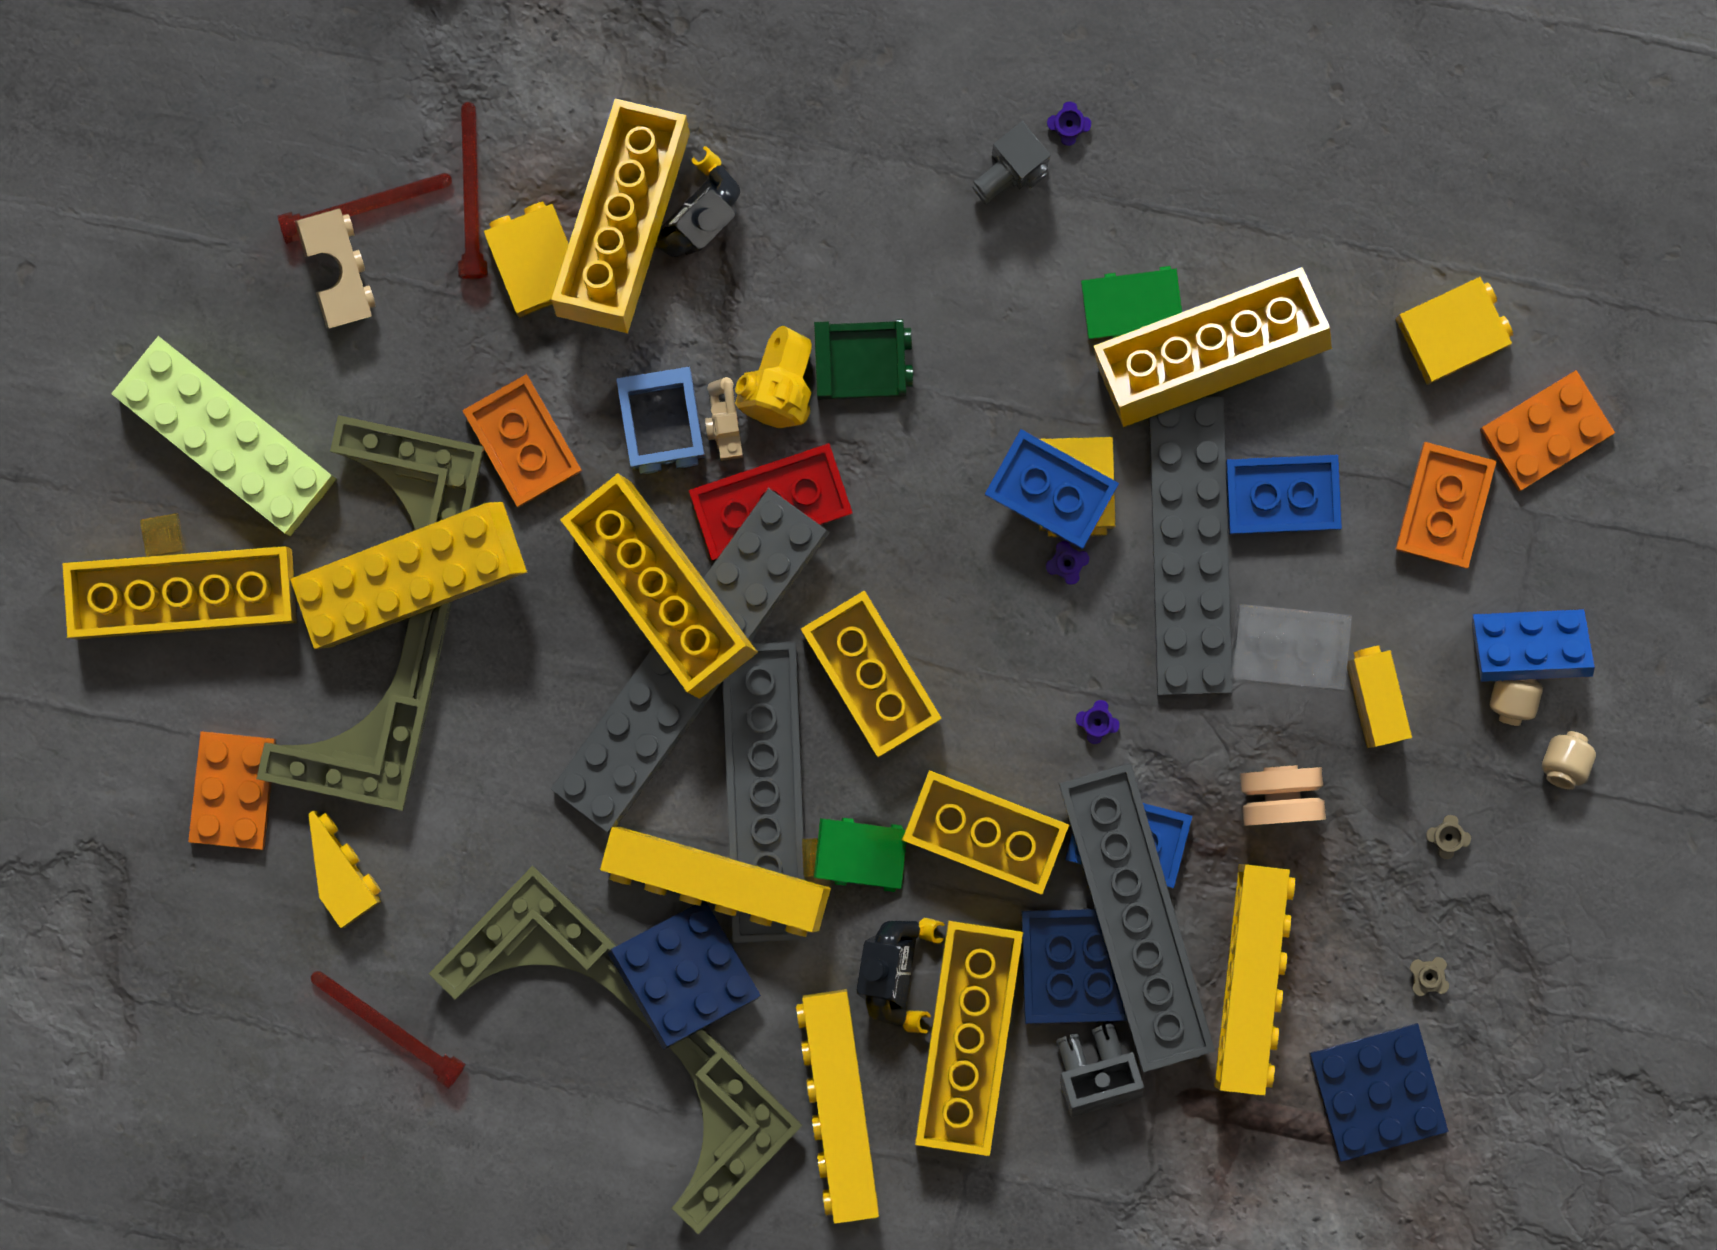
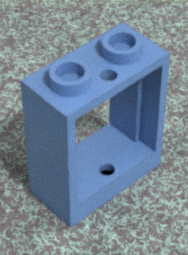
[616,367,705,474]

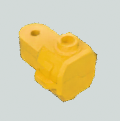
[735,326,812,428]

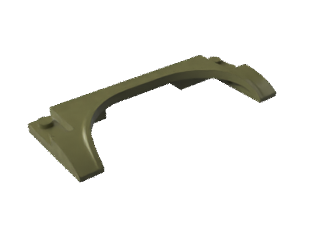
[256,415,485,811]
[429,866,803,1234]

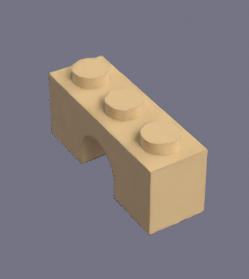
[295,209,376,328]

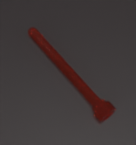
[458,102,488,279]
[277,173,452,244]
[310,971,466,1089]

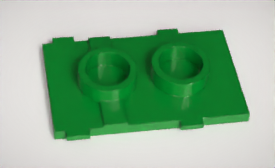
[1081,266,1182,339]
[814,818,906,892]

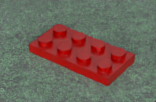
[689,443,853,561]

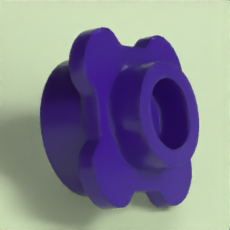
[1047,101,1091,146]
[1046,541,1089,585]
[1076,700,1120,744]

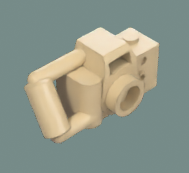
[705,377,743,461]

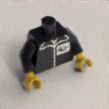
[655,146,740,257]
[856,918,945,1034]

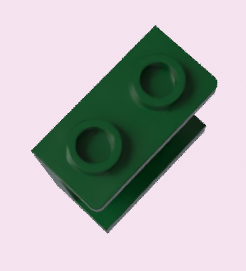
[814,319,913,400]

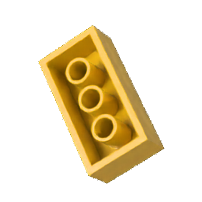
[801,590,942,758]
[902,770,1069,895]

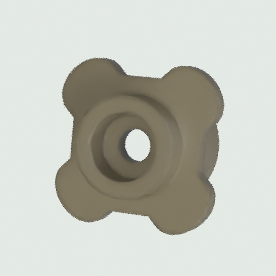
[1426,815,1471,859]
[1410,957,1449,996]

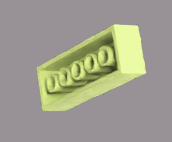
[111,336,337,536]

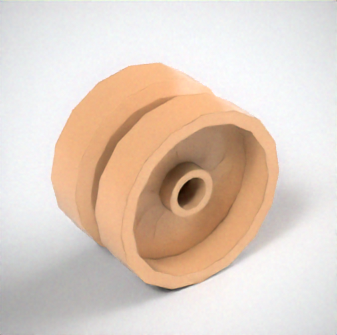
[1240,765,1326,826]

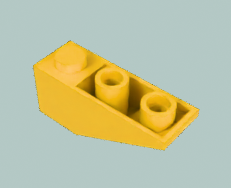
[308,811,381,928]

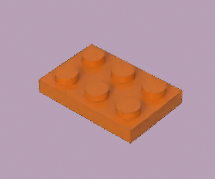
[1480,370,1615,492]
[462,374,582,508]
[1395,442,1496,569]
[188,731,276,850]

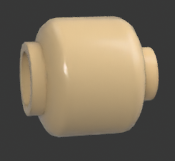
[1490,679,1543,726]
[1542,731,1596,789]

